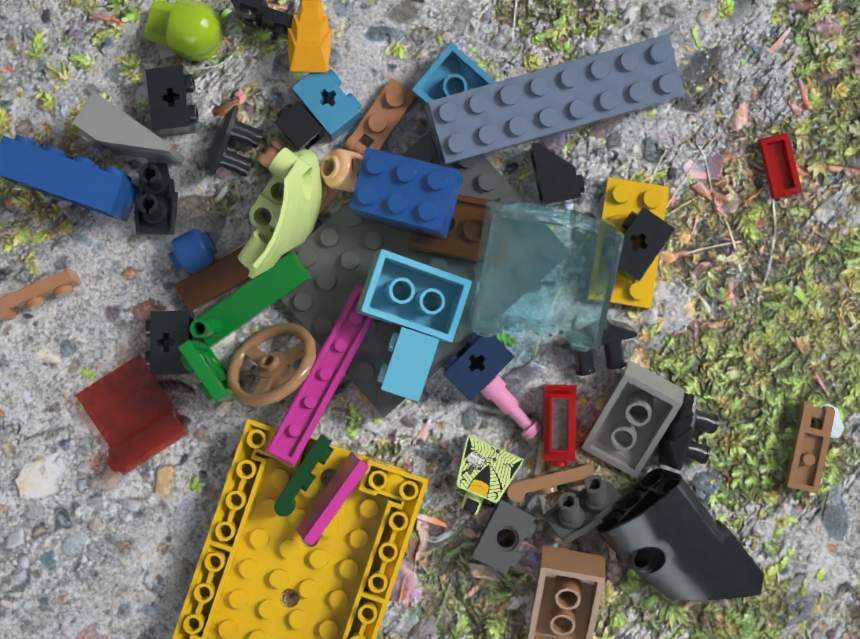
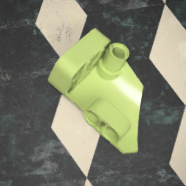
[238,147,322,279]

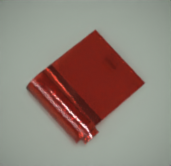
[75,354,189,475]

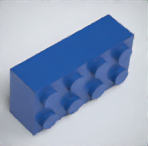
[0,134,138,222]

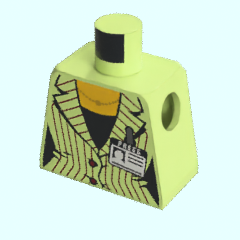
[455,435,524,515]

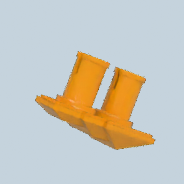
[288,0,332,73]

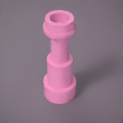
[480,375,542,440]

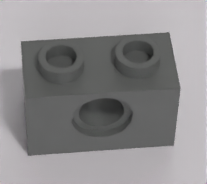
[471,498,537,575]

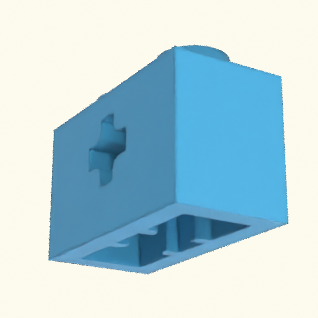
[292,69,362,142]

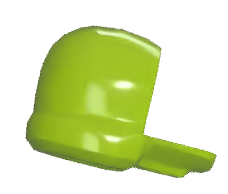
[144,0,224,62]

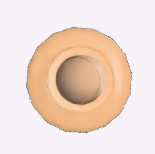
[320,149,363,192]

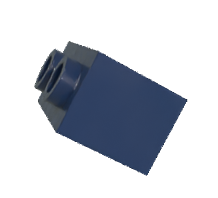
[443,330,515,401]

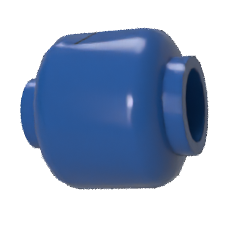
[168,228,218,274]

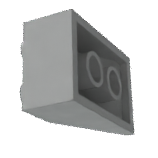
[72,92,185,163]
[581,360,685,479]

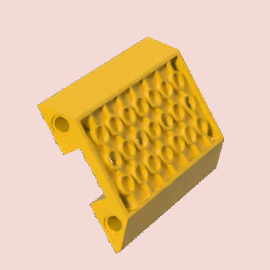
[172,419,429,639]

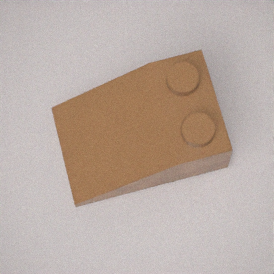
[527,545,606,639]

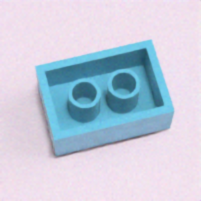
[355,249,472,343]

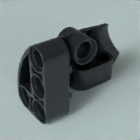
[597,468,764,600]

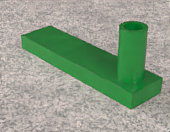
[190,252,312,348]

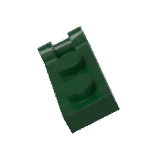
[274,433,334,517]

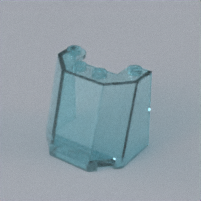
[468,200,624,352]

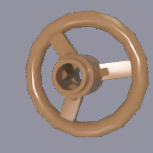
[226,323,316,407]

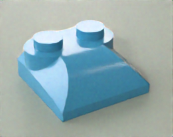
[410,42,496,105]

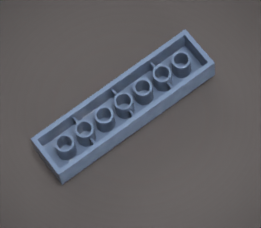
[424,34,685,166]

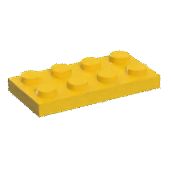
[588,177,669,309]

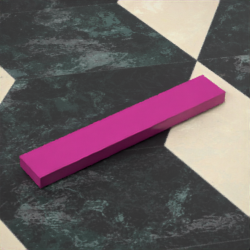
[265,284,374,467]

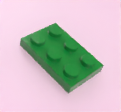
[178,340,235,402]

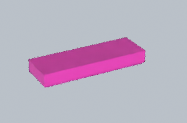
[296,451,369,545]

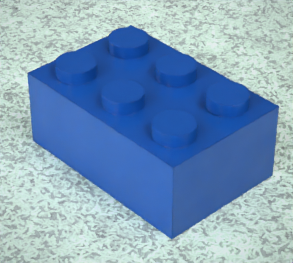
[349,147,463,239]

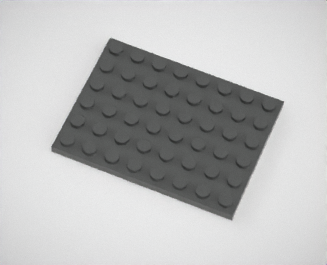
[281,131,571,417]

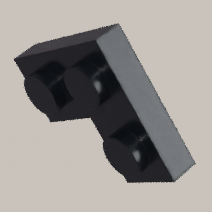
[231,0,293,38]

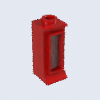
[541,384,577,467]

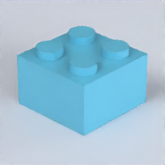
[377,327,439,402]

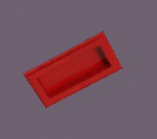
[758,133,802,199]

